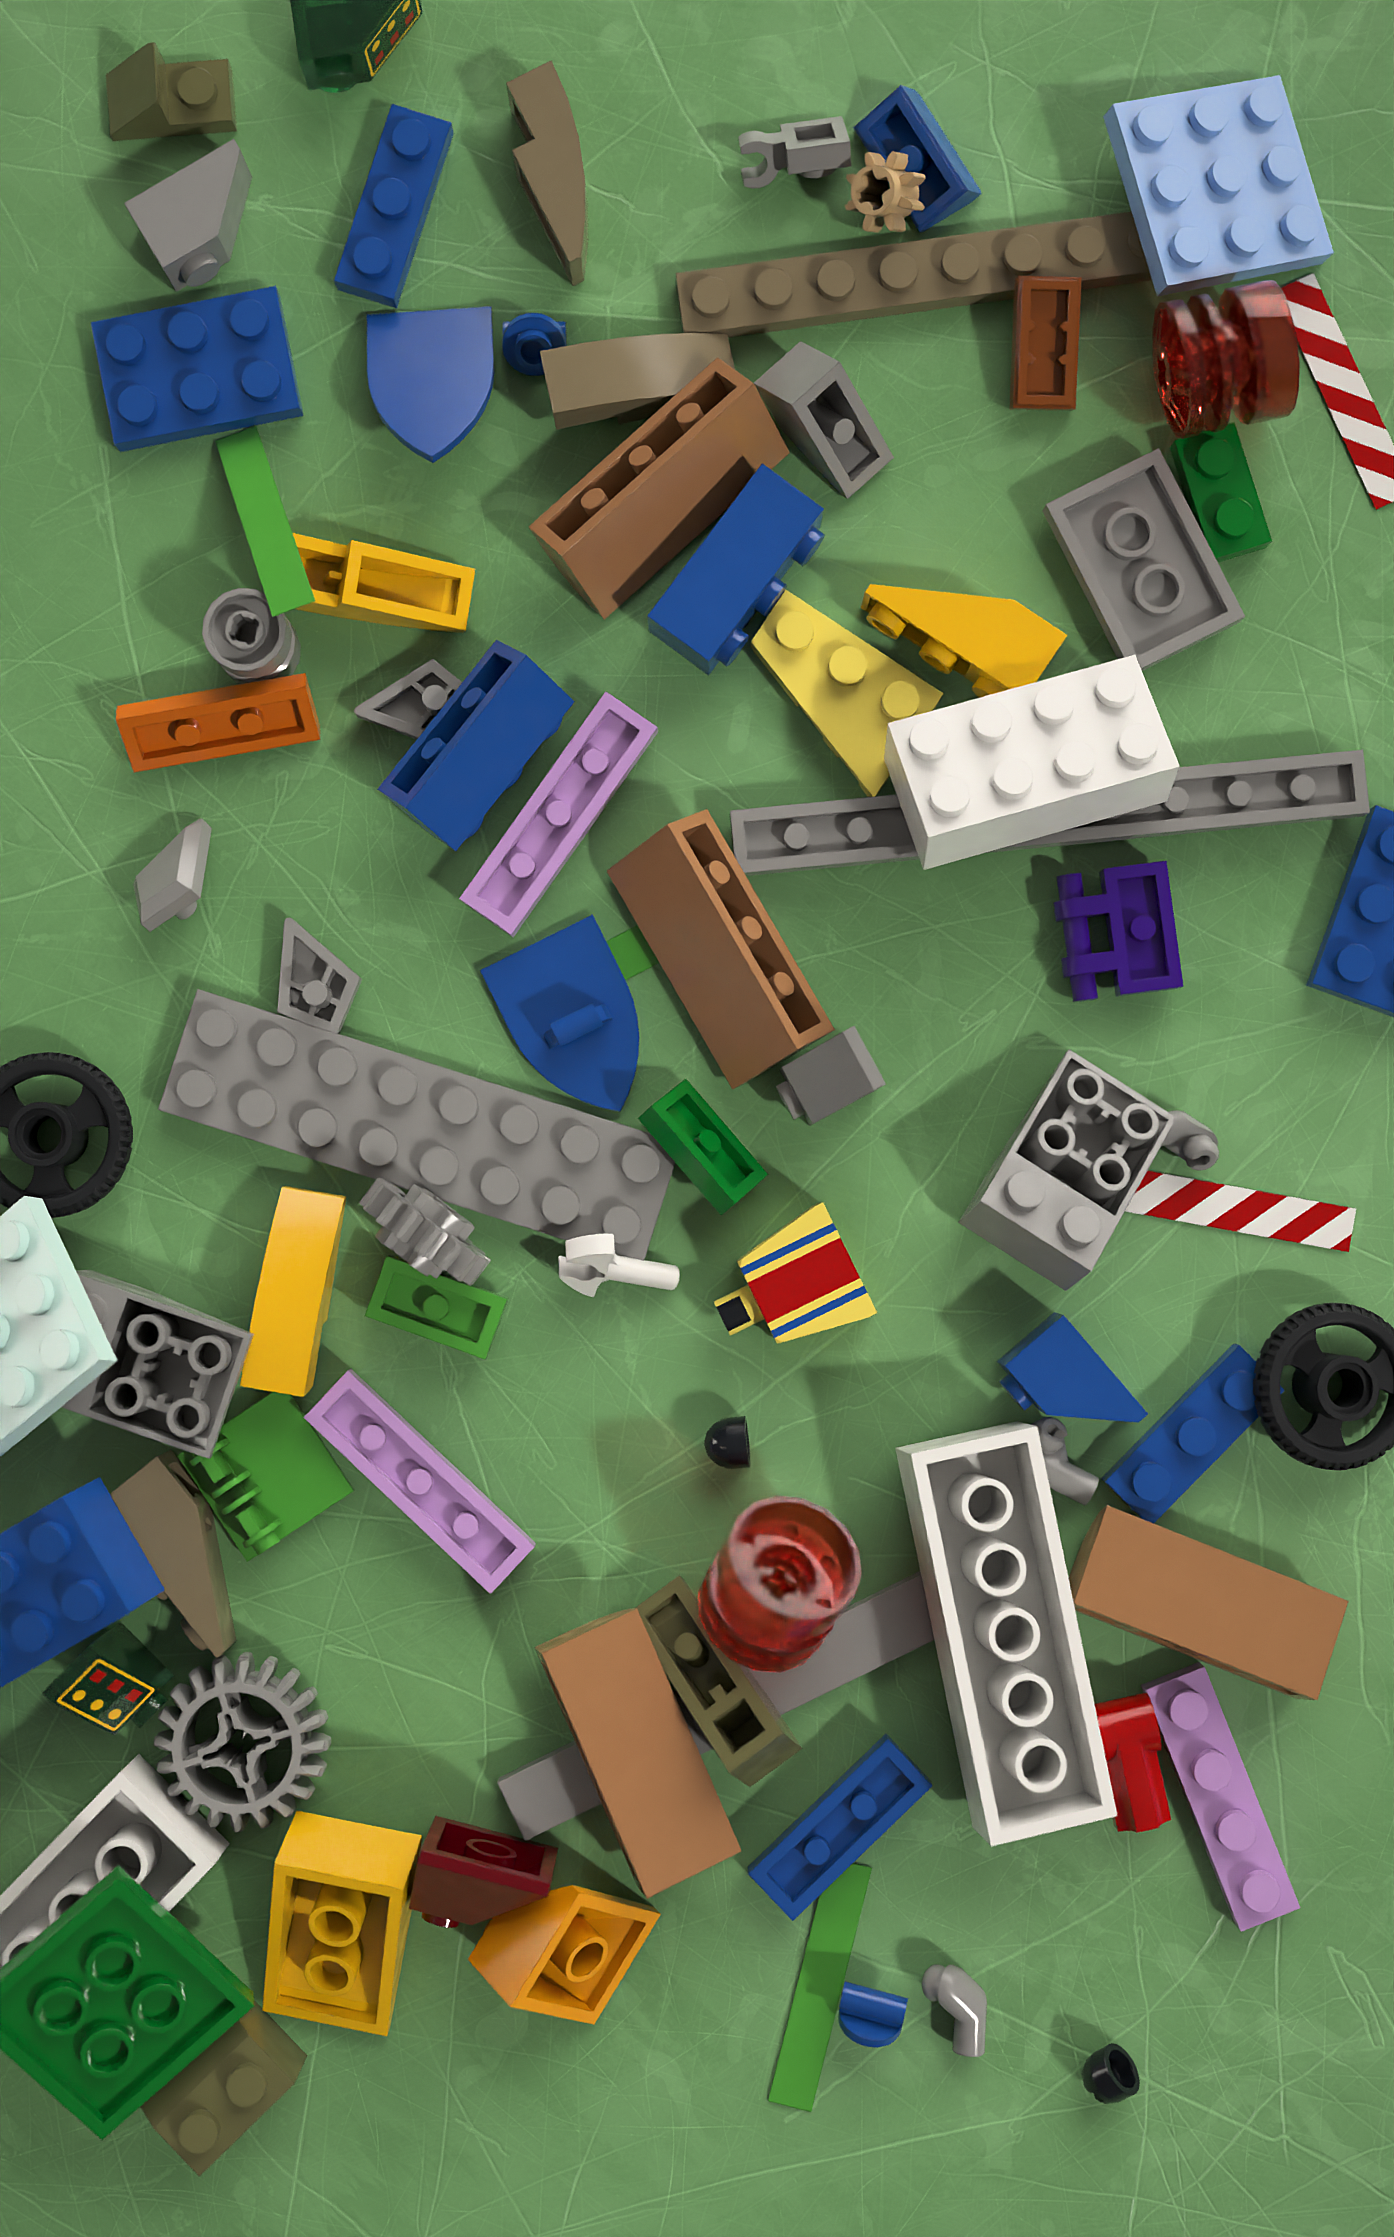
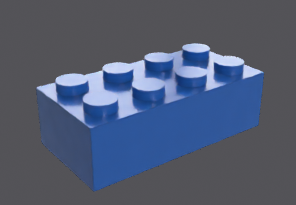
[0,1477,165,1688]

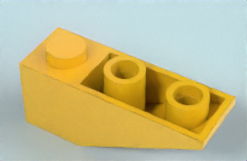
[861,584,1067,698]

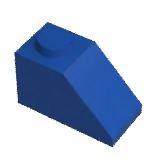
[997,1312,1148,1423]

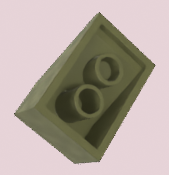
[140,1917,307,2177]

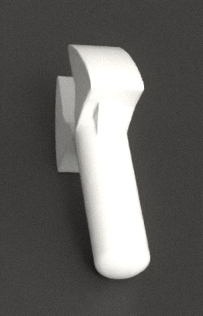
[558,1234,680,1297]

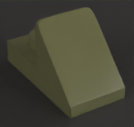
[106,42,237,141]

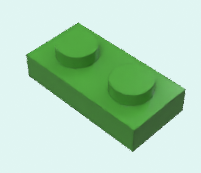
[365,1255,509,1360]

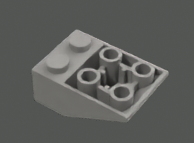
[958,1050,1175,1291]
[62,1270,254,1459]

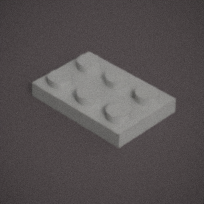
[1042,448,1245,671]

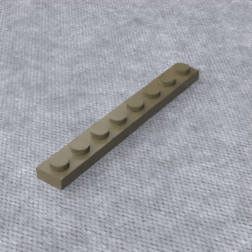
[676,212,1152,338]

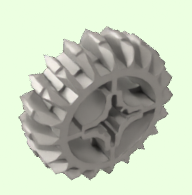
[154,1652,331,1832]

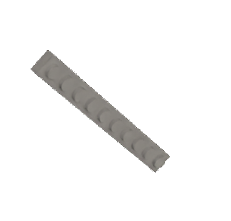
[730,750,1370,876]

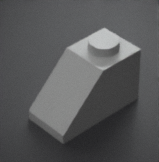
[124,139,252,292]
[754,341,894,499]
[776,1026,886,1126]

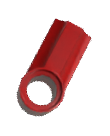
[1095,1693,1171,1833]

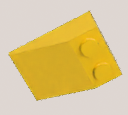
[262,1810,422,2036]

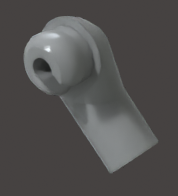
[1131,1110,1219,1171]
[1030,1417,1099,1506]
[922,1964,987,2057]

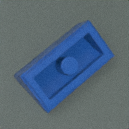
[853,85,982,232]

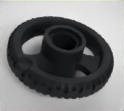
[0,1052,133,1218]
[1253,1303,1394,1470]

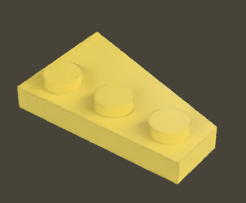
[750,590,944,797]

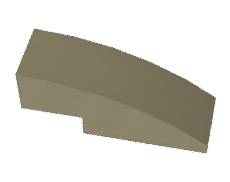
[506,60,588,286]
[540,333,735,430]

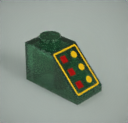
[290,0,423,93]
[42,1622,175,1735]

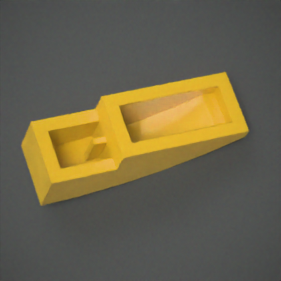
[293,533,475,633]
[240,1186,347,1397]

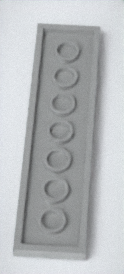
[158,989,675,1261]

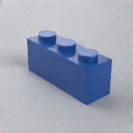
[647,463,825,676]
[377,640,575,851]

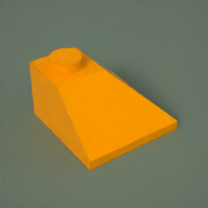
[467,1885,661,2025]

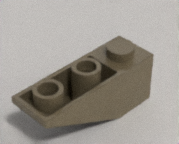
[110,1450,237,1658]

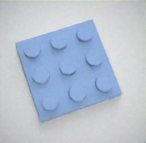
[1103,75,1334,297]

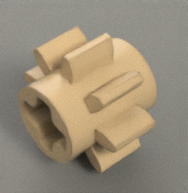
[845,151,926,233]

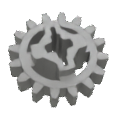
[359,1178,491,1286]

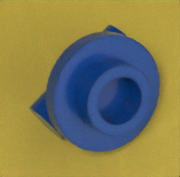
[502,313,567,376]
[838,1981,908,2047]

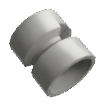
[202,588,301,684]

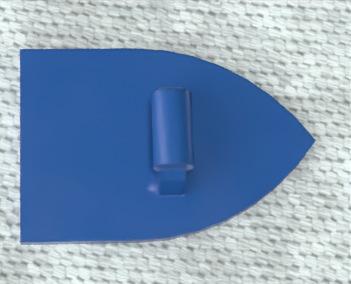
[367,306,494,463]
[480,915,639,1112]

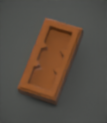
[1010,276,1082,411]

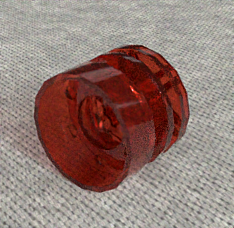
[1152,280,1300,439]
[698,1496,862,1673]

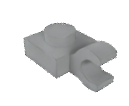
[738,116,851,188]

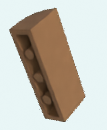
[529,357,790,620]
[607,809,835,1089]
[1069,1505,1349,1700]
[534,1608,742,1898]

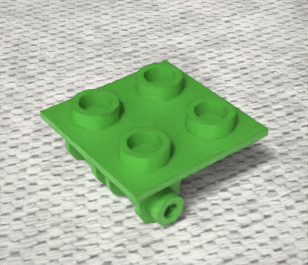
[177,1392,355,1562]

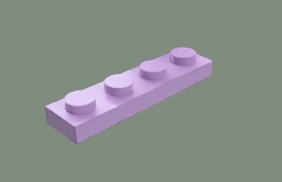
[459,691,658,937]
[303,1369,536,1594]
[1141,1662,1300,1932]

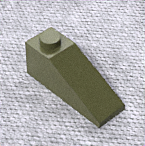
[634,1575,803,1787]

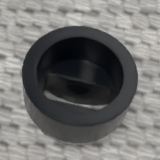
[704,1416,751,1469]
[1082,2043,1140,2104]

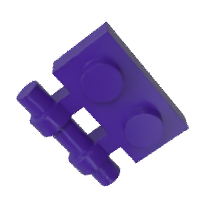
[1053,861,1184,1002]

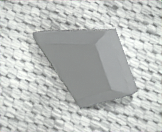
[354,659,462,740]
[133,818,212,932]
[277,918,362,1034]

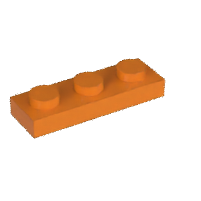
[116,673,320,772]

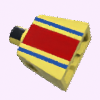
[714,1202,877,1344]

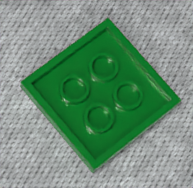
[0,1865,254,2140]

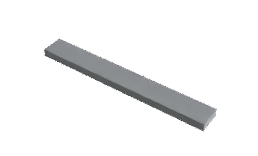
[497,1571,934,1841]

